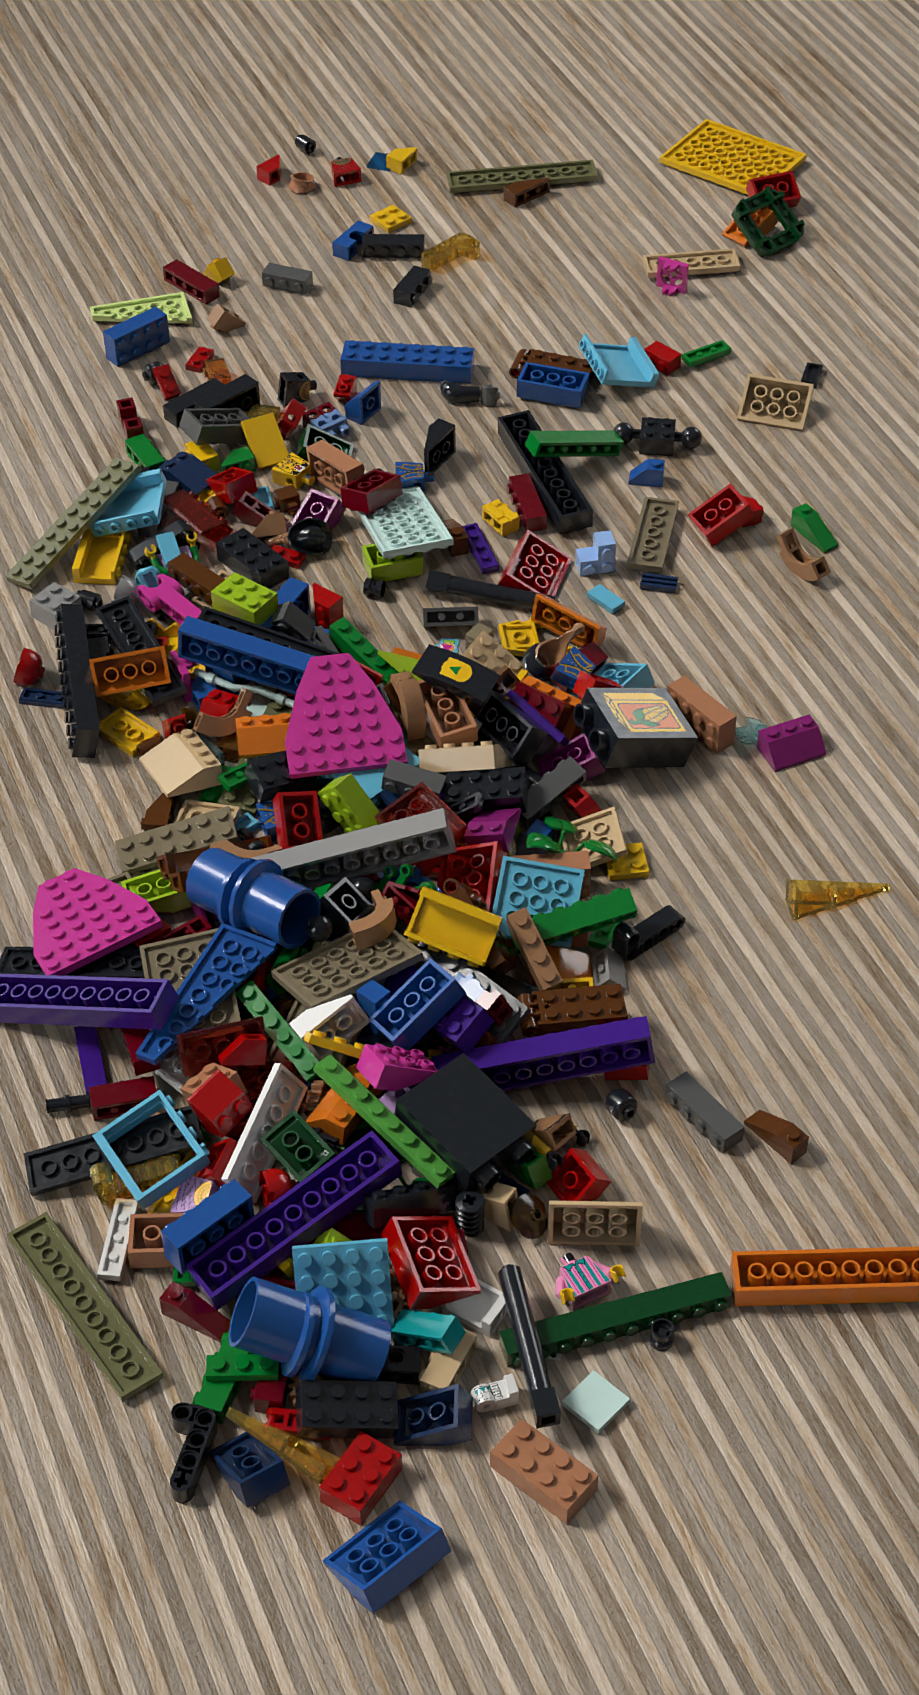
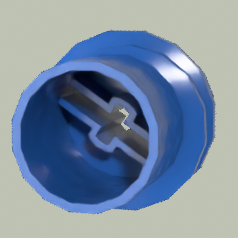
[186,848,321,949]
[229,1276,391,1381]

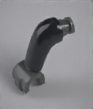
[440,381,500,406]

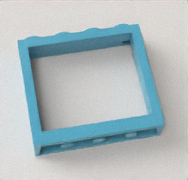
[92,1090,211,1210]

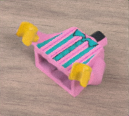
[555,1253,626,1311]

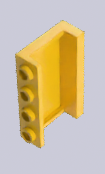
[72,528,132,585]
[404,886,503,968]

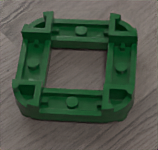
[731,186,805,257]

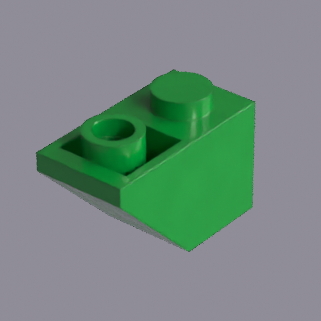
[222,446,256,472]

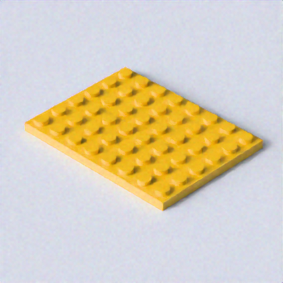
[659,119,807,195]

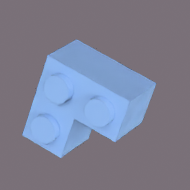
[575,530,616,576]

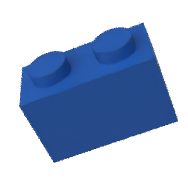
[345,380,381,425]

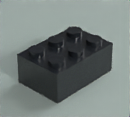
[244,750,317,804]

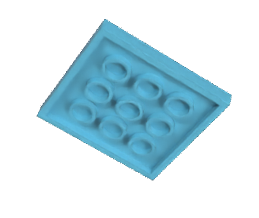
[492,856,585,950]
[292,1238,394,1327]

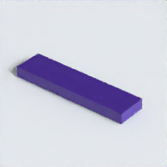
[463,523,499,574]
[506,690,570,746]
[74,1026,107,1094]

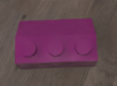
[757,714,826,771]

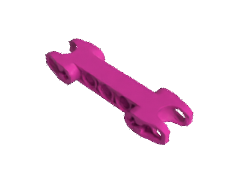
[136,574,202,625]

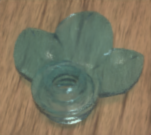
[735,717,768,745]

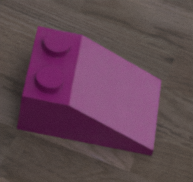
[287,488,346,532]
[536,733,606,780]
[464,808,521,852]

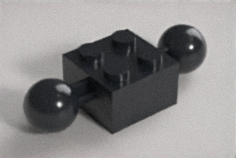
[614,417,702,456]
[306,877,376,942]

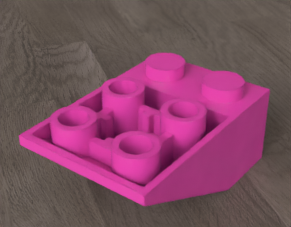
[356,1043,438,1091]

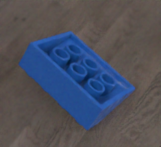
[322,1500,451,1614]

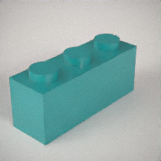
[391,1309,466,1354]

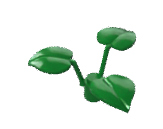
[526,817,618,862]

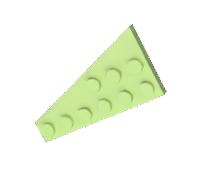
[90,292,193,324]

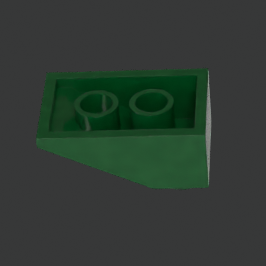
[296,424,354,463]
[260,1110,337,1184]

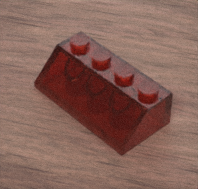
[163,489,233,543]
[176,1016,270,1078]

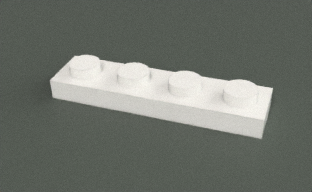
[97,1198,139,1281]

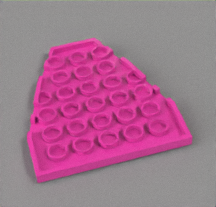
[285,653,408,779]
[33,868,164,976]

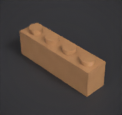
[506,907,563,991]

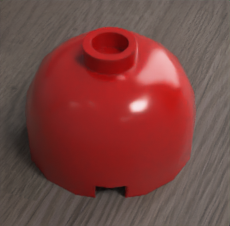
[13,648,46,686]
[258,1168,297,1208]

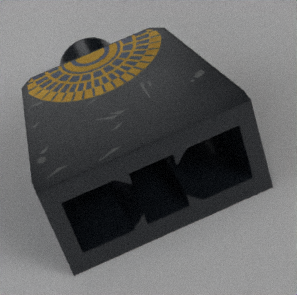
[277,372,317,408]

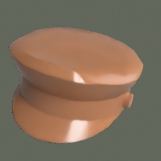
[289,172,315,194]

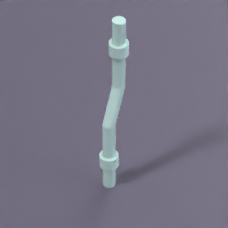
[193,668,294,708]

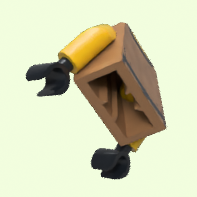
[531,1113,590,1170]

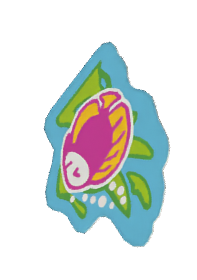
[435,638,459,653]

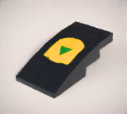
[411,644,501,706]

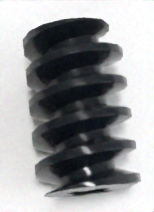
[455,1191,484,1237]

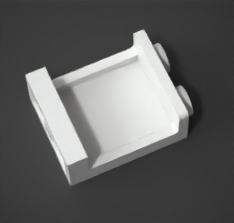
[442,1279,508,1338]

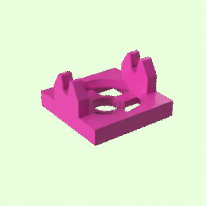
[656,256,689,297]
[169,650,197,702]

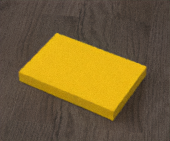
[241,412,289,470]
[99,707,161,757]

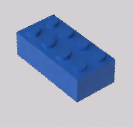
[103,306,170,367]
[517,362,590,408]
[368,958,466,1050]
[161,1179,254,1275]

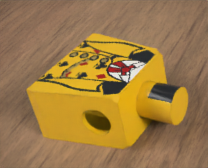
[272,452,315,489]

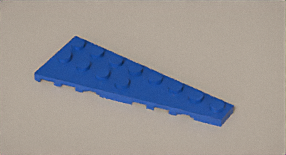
[135,923,278,1065]

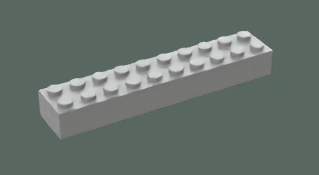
[252,808,456,889]

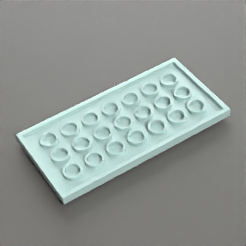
[356,486,454,559]

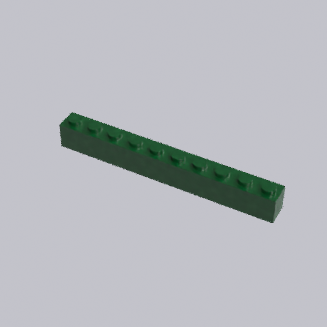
[499,1272,732,1367]

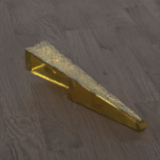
[785,879,890,920]
[226,1407,341,1484]

